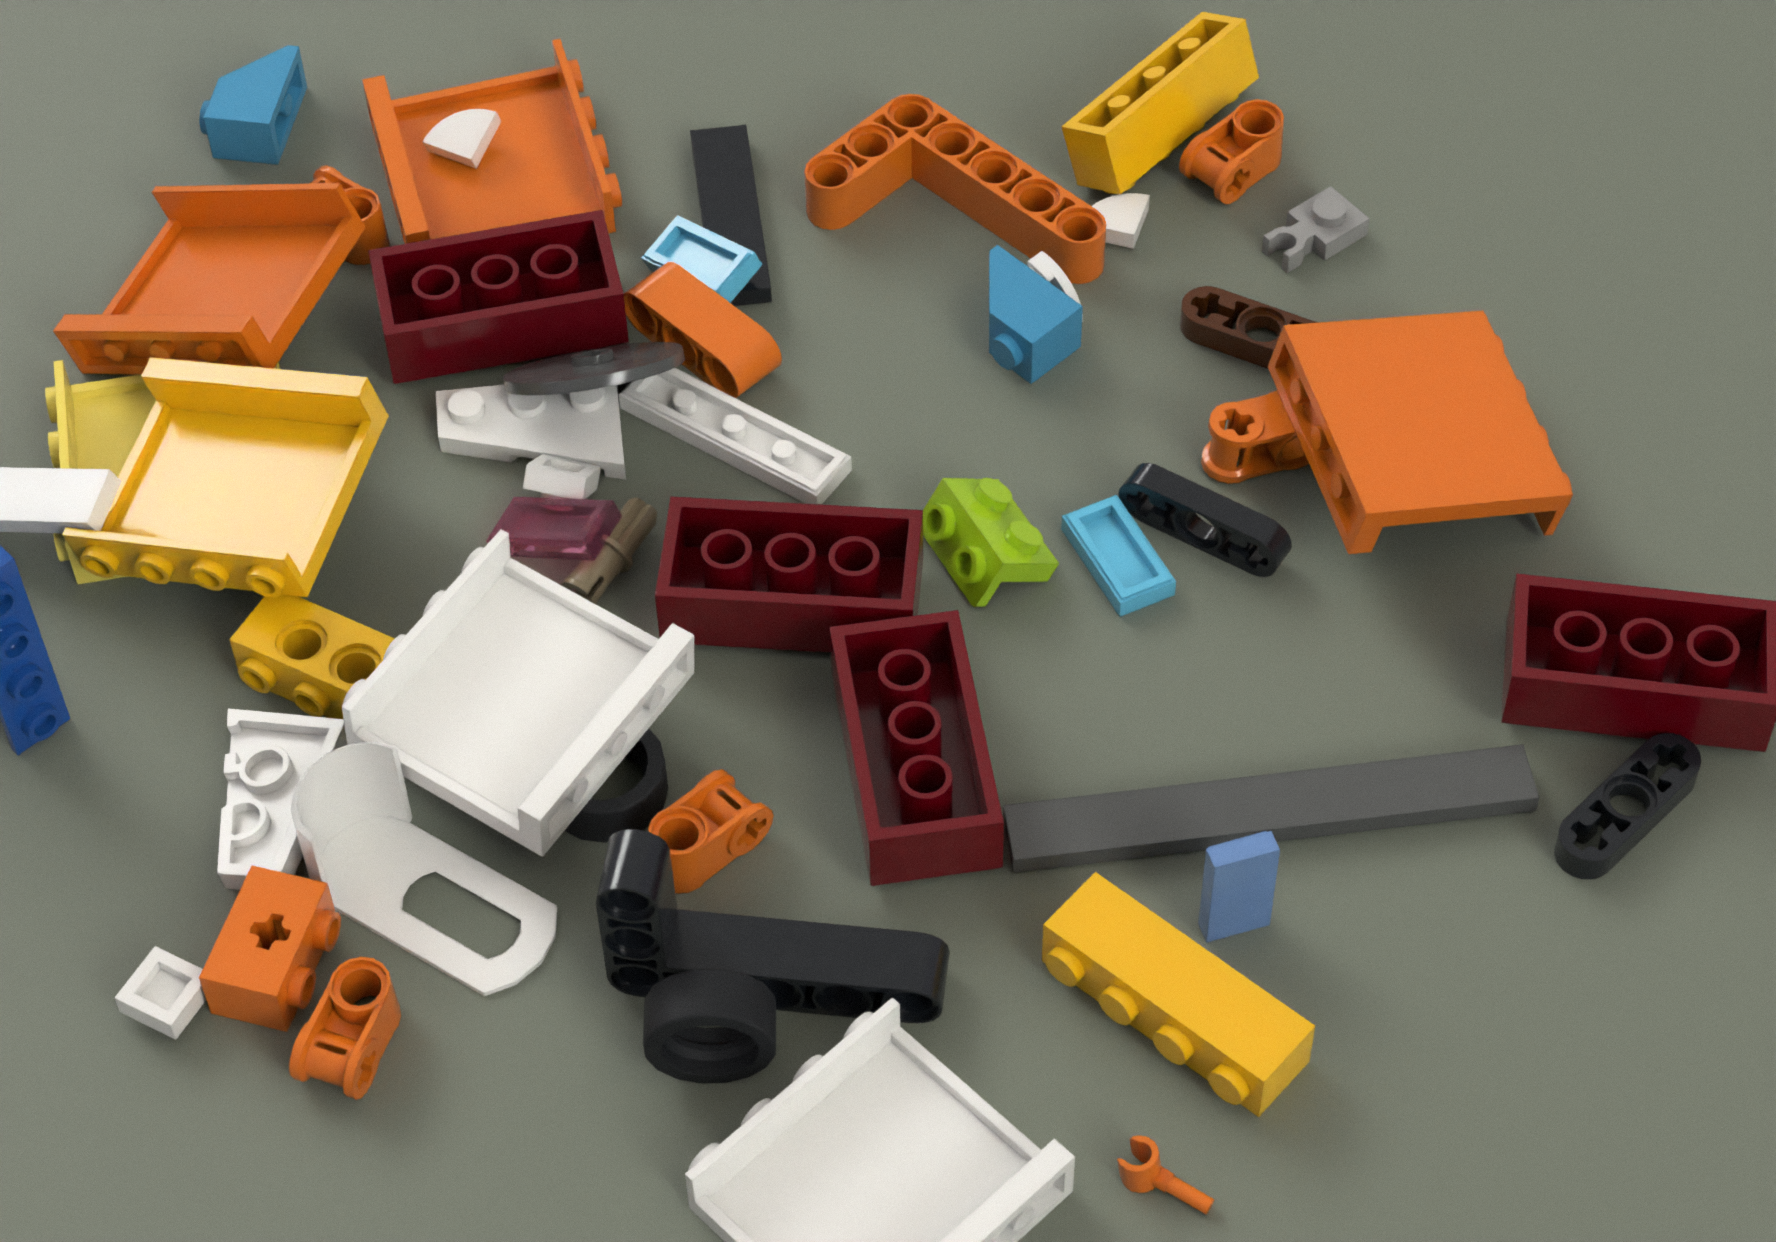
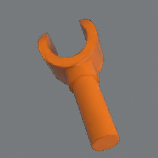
[1117,1135,1215,1215]

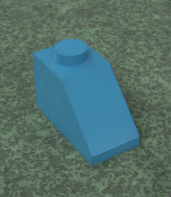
[199,45,307,165]
[989,245,1083,384]

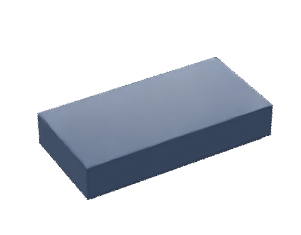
[1198,831,1280,943]

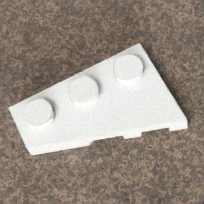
[436,384,626,480]
[217,708,348,890]

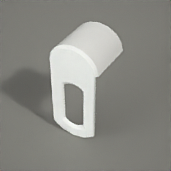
[291,742,558,997]

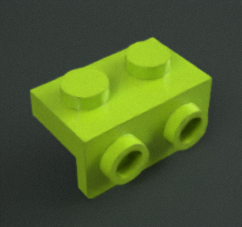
[923,478,1059,607]

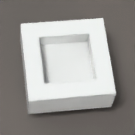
[523,454,601,506]
[115,946,206,1040]

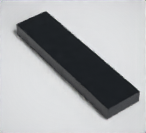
[690,125,772,306]

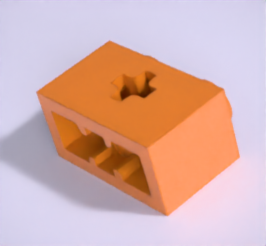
[199,865,341,1032]

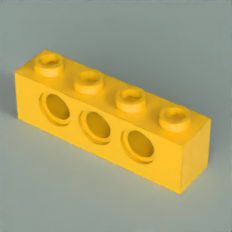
[229,594,395,719]

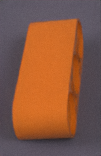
[624,262,782,398]

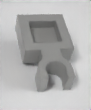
[1262,186,1370,273]

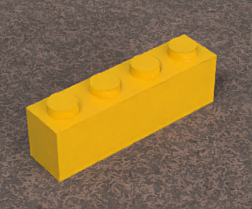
[1061,12,1259,194]
[1042,872,1315,1117]

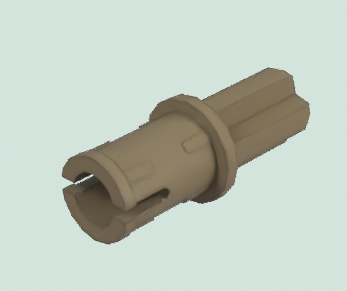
[561,497,657,604]

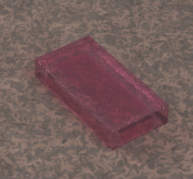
[486,497,622,561]

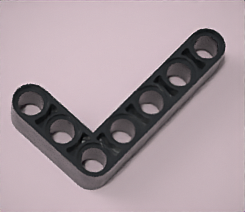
[596,829,950,1023]

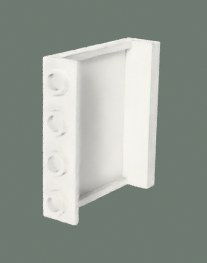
[342,529,694,857]
[685,998,1075,1242]

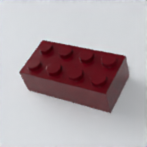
[368,210,629,384]
[655,496,923,653]
[1501,573,1776,752]
[829,610,1004,886]

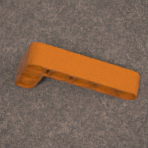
[804,94,1106,284]

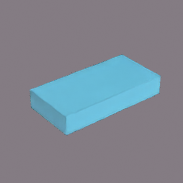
[641,215,763,303]
[1061,495,1176,617]

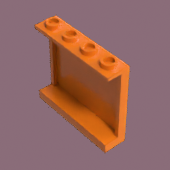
[362,39,622,244]
[53,183,366,375]
[1268,310,1573,554]

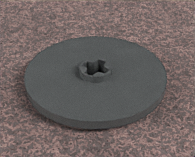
[503,342,685,395]

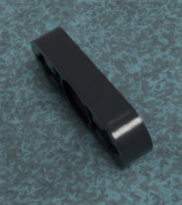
[1119,463,1292,577]
[1554,733,1701,879]

